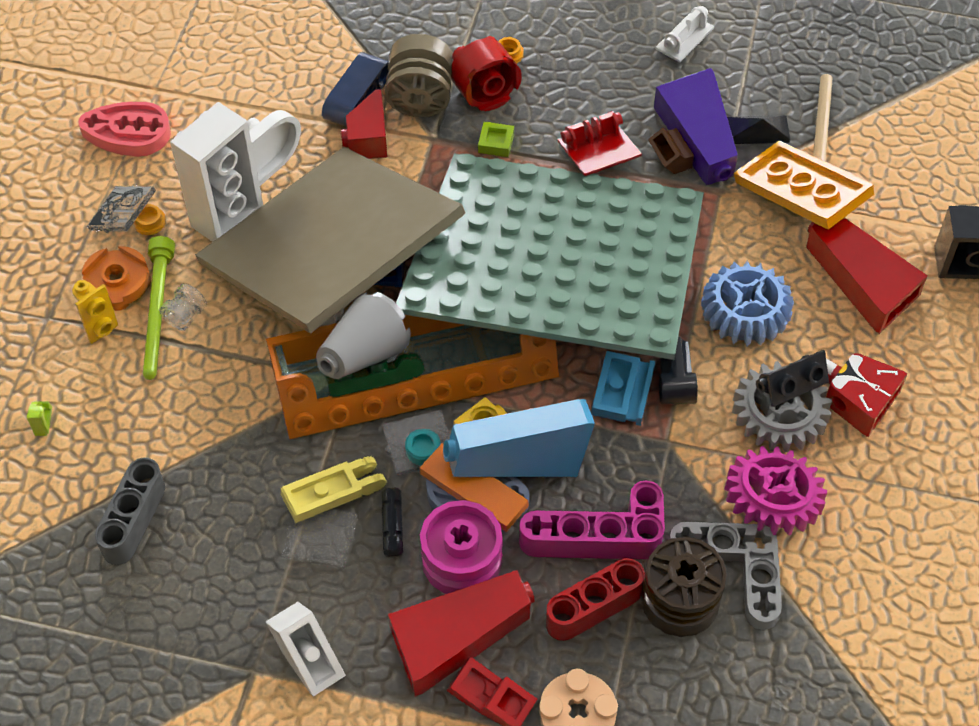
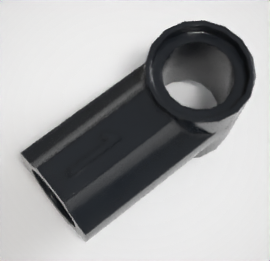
[659,337,698,404]

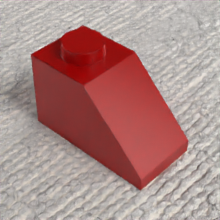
[341,90,388,159]

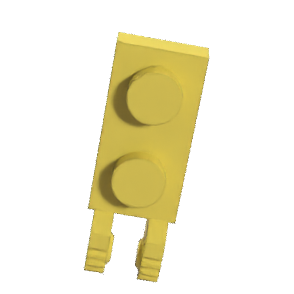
[280,456,387,523]

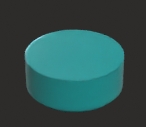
[405,429,441,466]

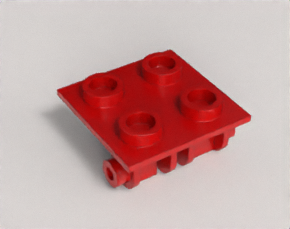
[558,111,642,176]

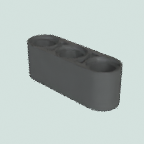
[95,458,165,565]

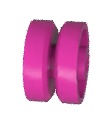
[420,500,503,594]

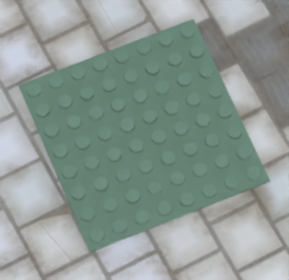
[396,153,704,360]

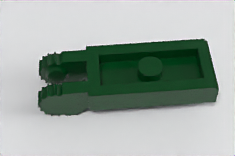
[325,351,425,398]

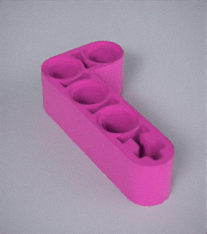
[519,480,665,559]

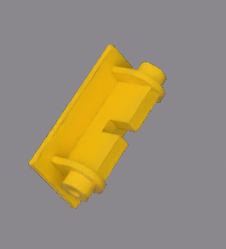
[72,280,119,344]

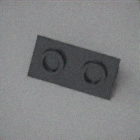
[756,350,829,407]

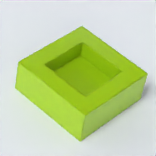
[478,122,514,158]

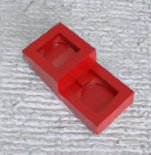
[446,657,538,726]

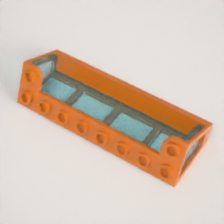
[266,315,559,439]

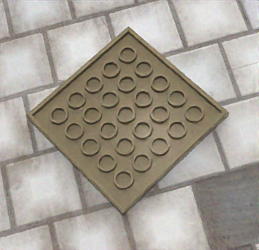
[195,147,466,333]

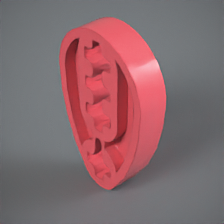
[78,102,171,157]

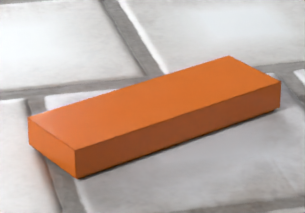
[420,443,529,532]

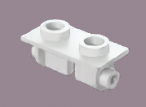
[655,6,714,63]

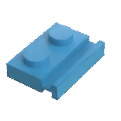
[591,351,655,426]

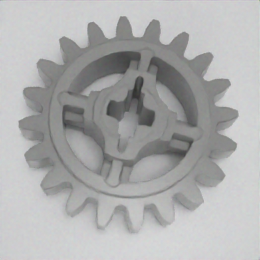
[732,361,832,452]

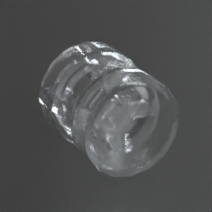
[159,283,207,331]

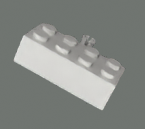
[170,102,301,242]

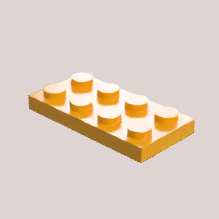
[734,141,875,229]

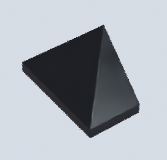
[727,115,790,144]

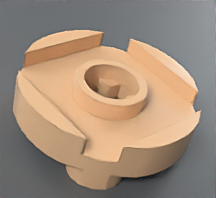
[539,669,618,726]

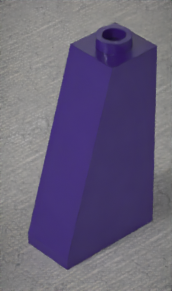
[654,68,738,186]

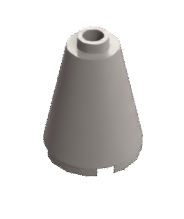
[316,292,411,379]

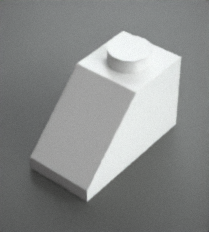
[266,602,346,697]

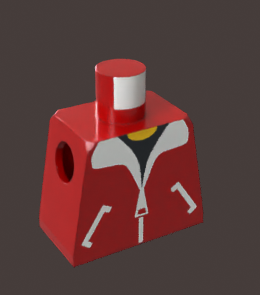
[826,353,908,437]

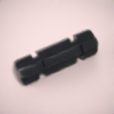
[382,487,403,557]

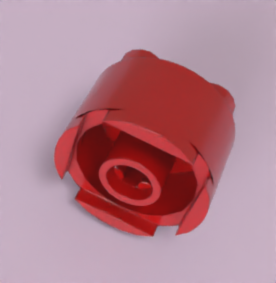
[451,36,522,111]

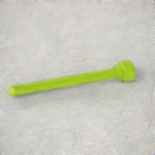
[143,236,175,380]

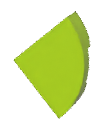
[27,401,52,436]

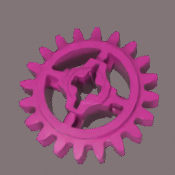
[724,446,828,535]

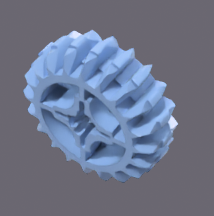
[701,260,794,347]

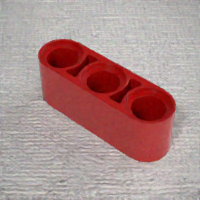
[546,558,645,641]

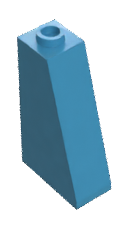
[443,399,595,477]

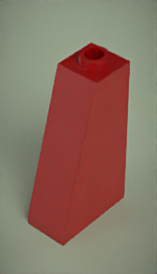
[806,217,928,334]
[388,570,535,697]

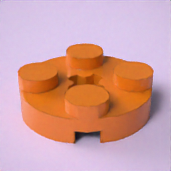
[82,246,151,311]

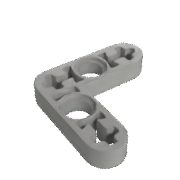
[670,522,782,630]

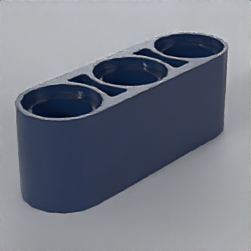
[322,52,389,127]

